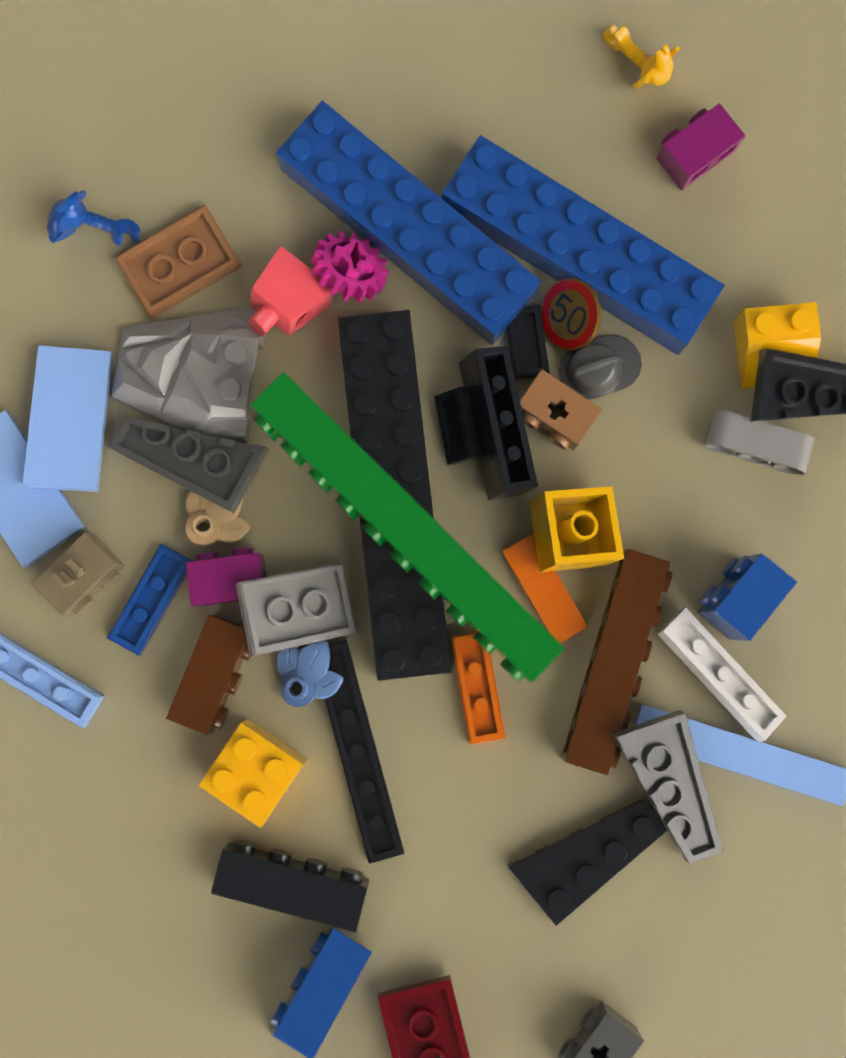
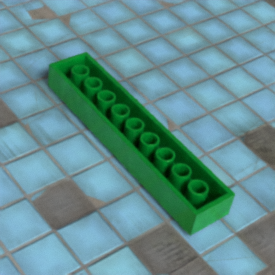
[250,371,565,683]

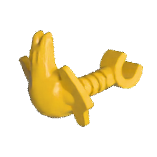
[602,24,680,89]

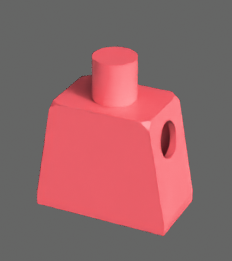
[248,246,333,336]

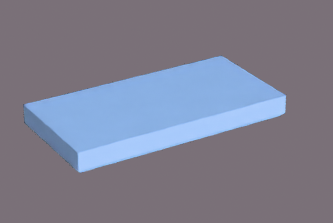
[22,345,113,492]
[0,410,86,568]

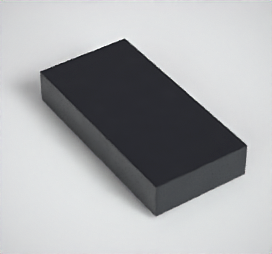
[507,305,550,380]
[434,386,482,465]

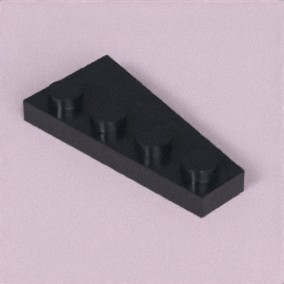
[750,348,846,422]
[508,799,667,926]

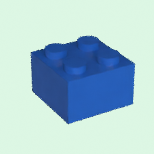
[697,553,797,641]

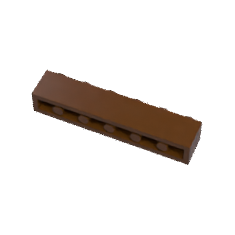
[561,549,672,776]

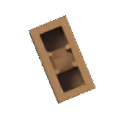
[520,369,602,450]

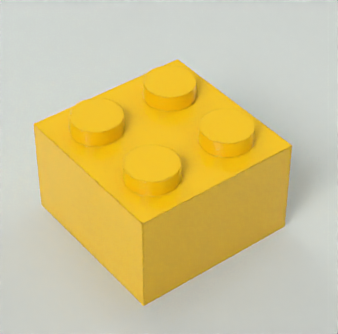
[529,486,624,572]
[199,719,307,828]

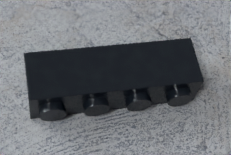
[459,346,538,500]
[211,840,369,932]

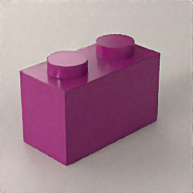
[656,103,746,191]
[186,547,266,607]

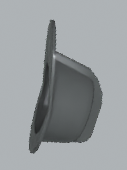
[558,335,642,399]

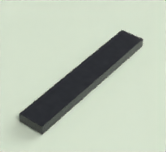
[325,640,405,864]

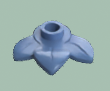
[276,641,344,707]

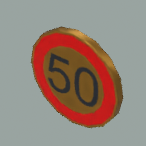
[541,278,601,350]

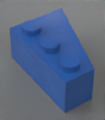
[269,928,372,1058]

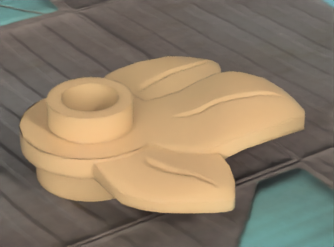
[185,491,250,546]

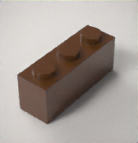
[166,615,250,735]

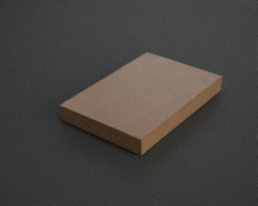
[114,205,242,319]

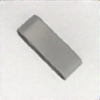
[704,410,815,475]

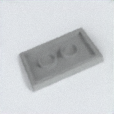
[235,562,357,657]

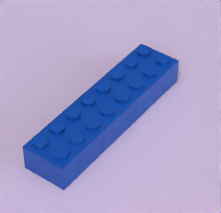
[276,100,541,345]
[441,135,725,355]

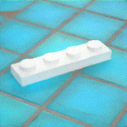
[657,608,787,743]

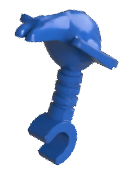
[47,190,140,246]

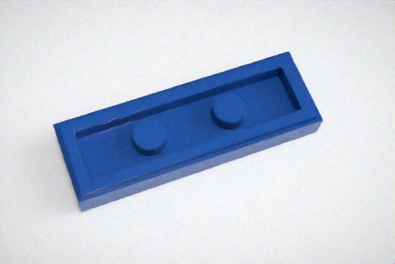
[107,544,193,656]

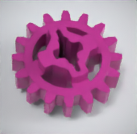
[311,231,389,303]

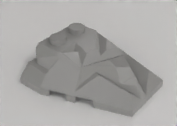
[111,308,266,444]

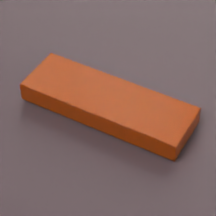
[502,534,588,643]
[450,632,506,745]

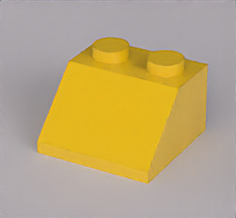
[733,302,821,389]

